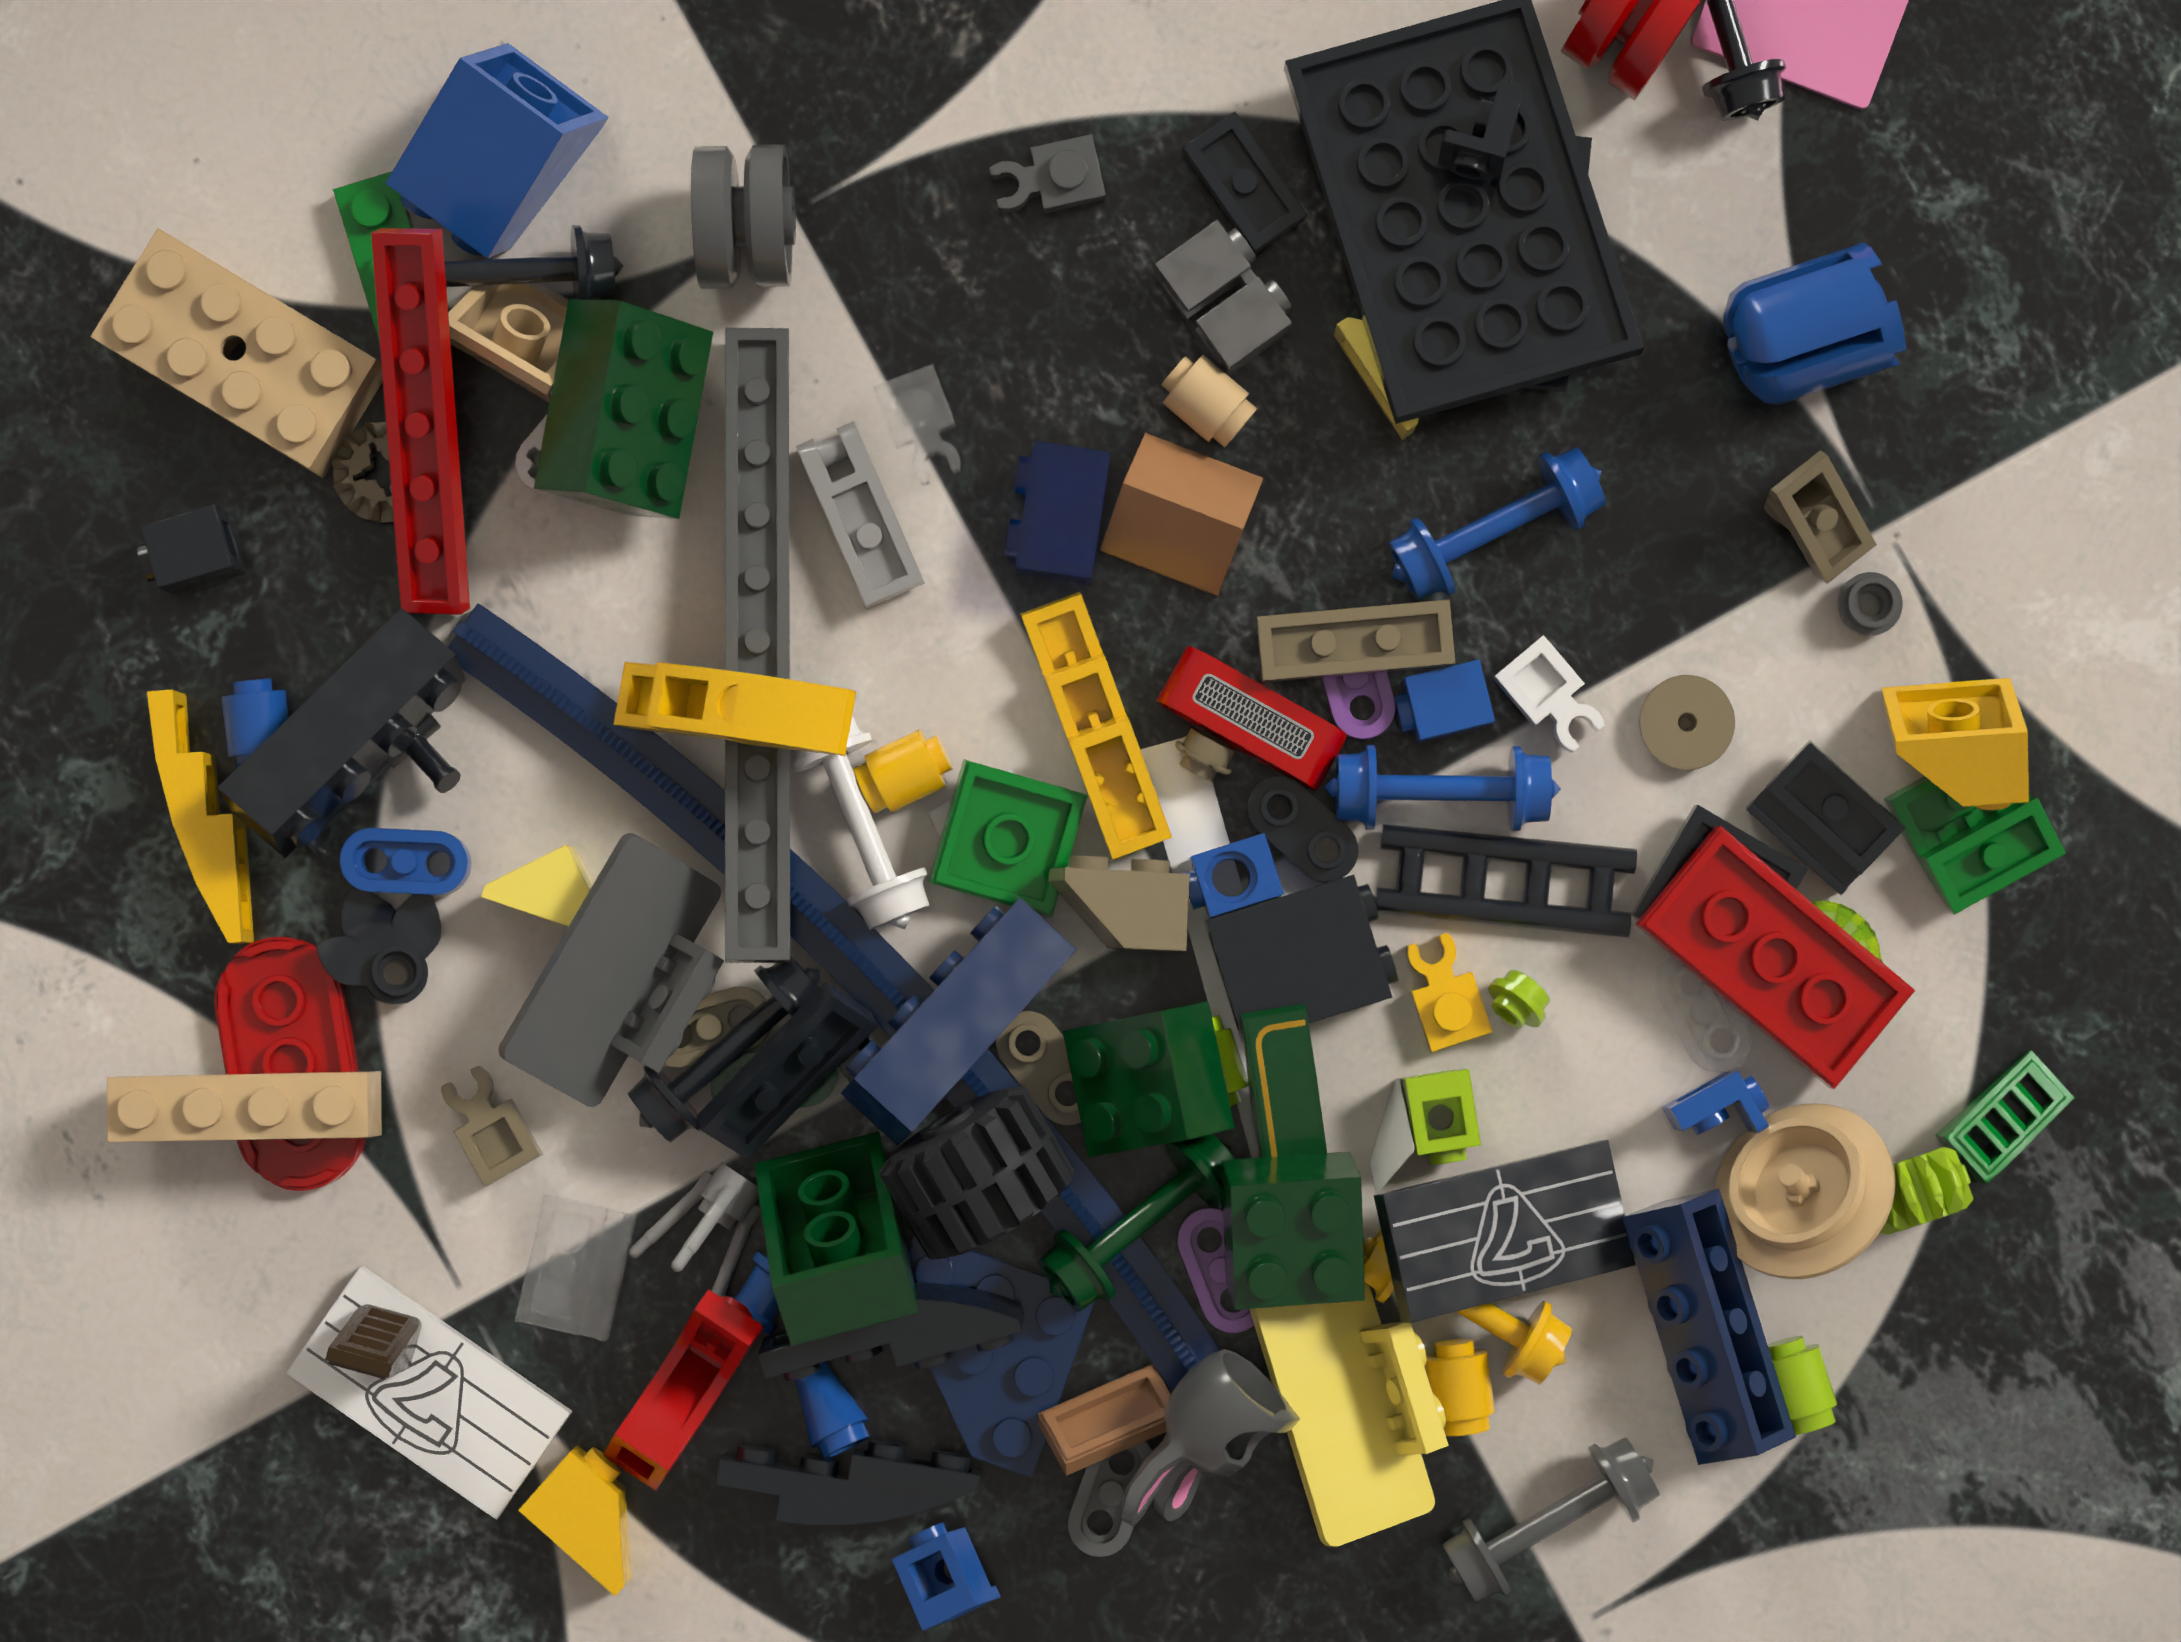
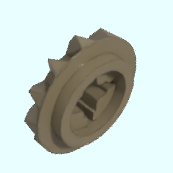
[332,422,394,523]

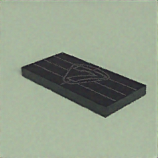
[1373,1140,1636,1323]

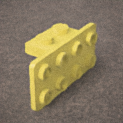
[1250,1282,1449,1547]

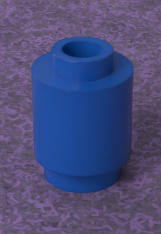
[221,678,289,769]

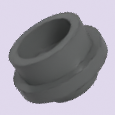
[1837,572,1903,636]

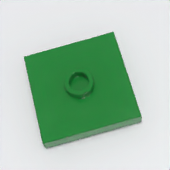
[928,759,1088,917]

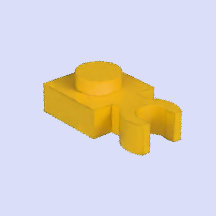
[1406,933,1492,1052]

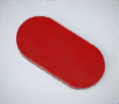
[214,937,366,1191]

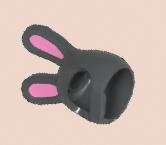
[1121,1349,1300,1526]

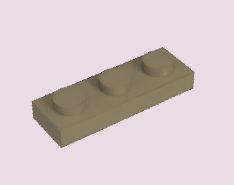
[1256,599,1455,683]

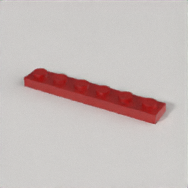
[371,228,470,615]

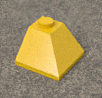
[1882,678,2029,810]

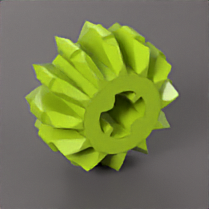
[1880,1147,1973,1235]

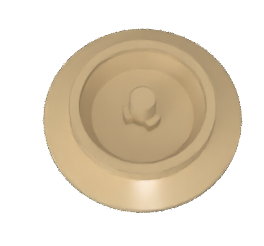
[1714,1103,1895,1279]

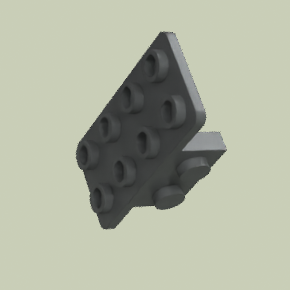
[499,833,725,1107]

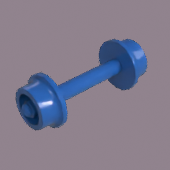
[1388,447,1606,601]
[1325,745,1561,831]

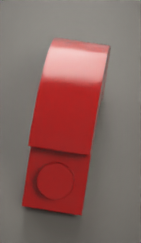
[603,1289,763,1491]

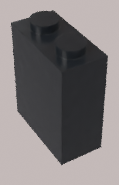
[1204,875,1398,1043]

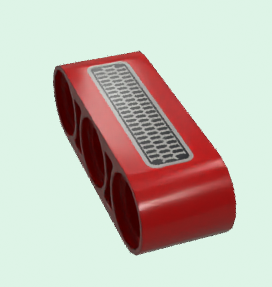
[1156,646,1348,791]

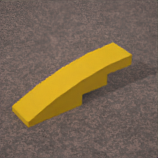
[1020,592,1172,860]
[147,690,254,944]

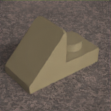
[1764,450,1877,584]

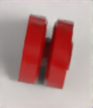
[1560,0,1702,101]

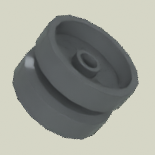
[691,144,796,289]

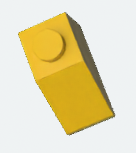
[518,1445,631,1596]

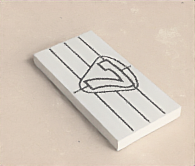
[286,1266,572,1520]

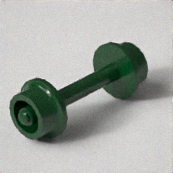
[1038,1134,1234,1312]

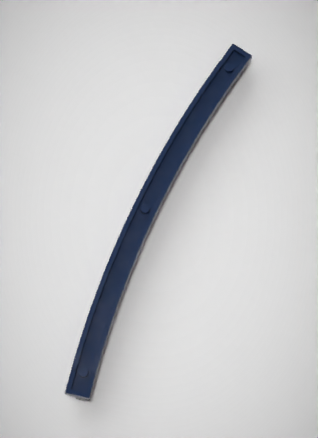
[448,603,1221,1392]

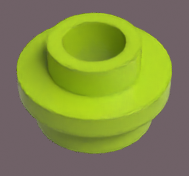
[1488,970,1550,1028]

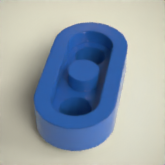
[340,828,471,896]

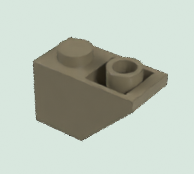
[1049,856,1190,951]

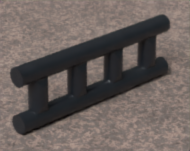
[1375,824,1637,937]

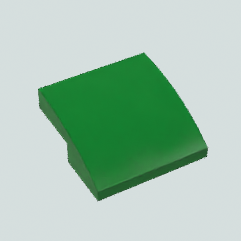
[1884,776,2066,915]

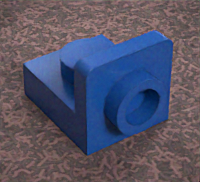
[1662,1070,1770,1135]

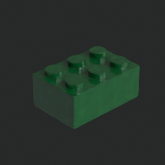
[534,299,713,519]
[755,1131,920,1346]

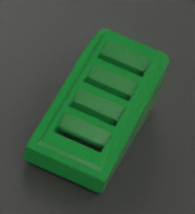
[1935,1050,2075,1184]

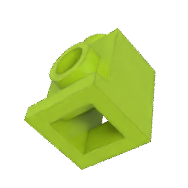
[1401,1068,1481,1165]

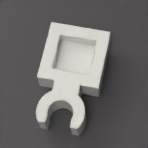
[1493,635,1605,753]

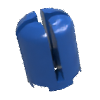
[1723,242,1906,405]

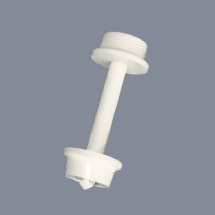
[791,716,930,930]

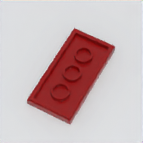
[1635,826,1915,1089]

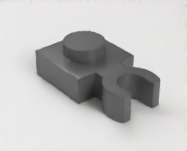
[990,134,1106,214]

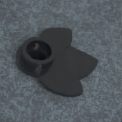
[316,887,441,1005]

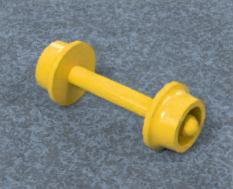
[1363,1229,1572,1385]

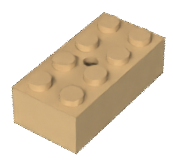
[90,228,383,478]

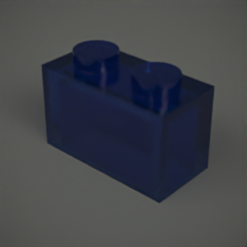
[1005,441,1110,585]

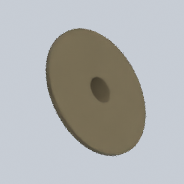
[1639,675,1735,770]

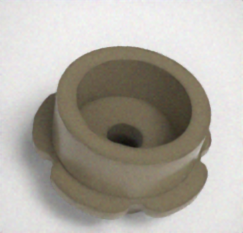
[1175,727,1236,782]

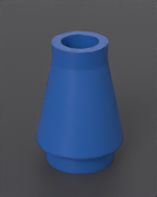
[794,1361,870,1459]

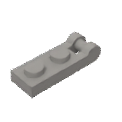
[796,421,925,609]

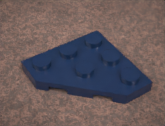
[908,1235,1094,1478]

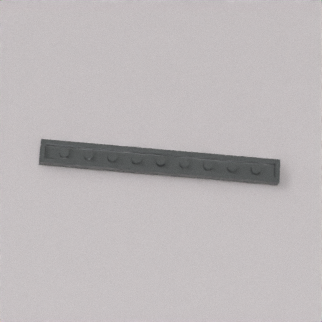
[725,328,790,963]

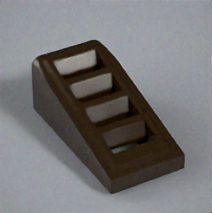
[325,1304,422,1380]

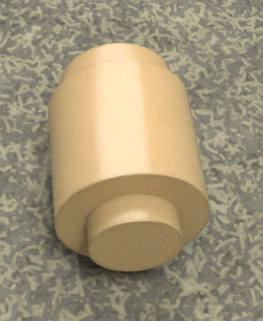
[1161,354,1257,448]

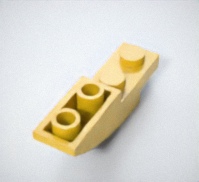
[614,662,856,756]

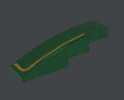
[1241,1004,1327,1158]

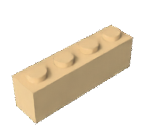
[107,1071,382,1142]

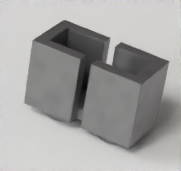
[1154,220,1293,376]

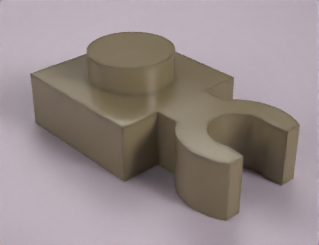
[441,1066,543,1187]

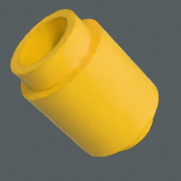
[853,729,953,814]
[1425,1338,1495,1436]

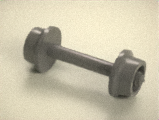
[1442,1437,1660,1603]

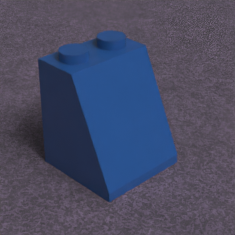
[386,43,609,259]

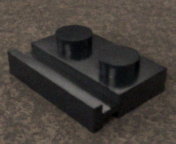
[1746,740,1905,895]

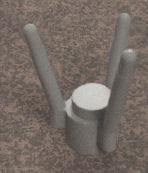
[629,1162,762,1297]

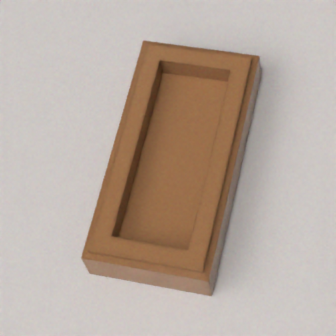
[1038,1364,1171,1476]

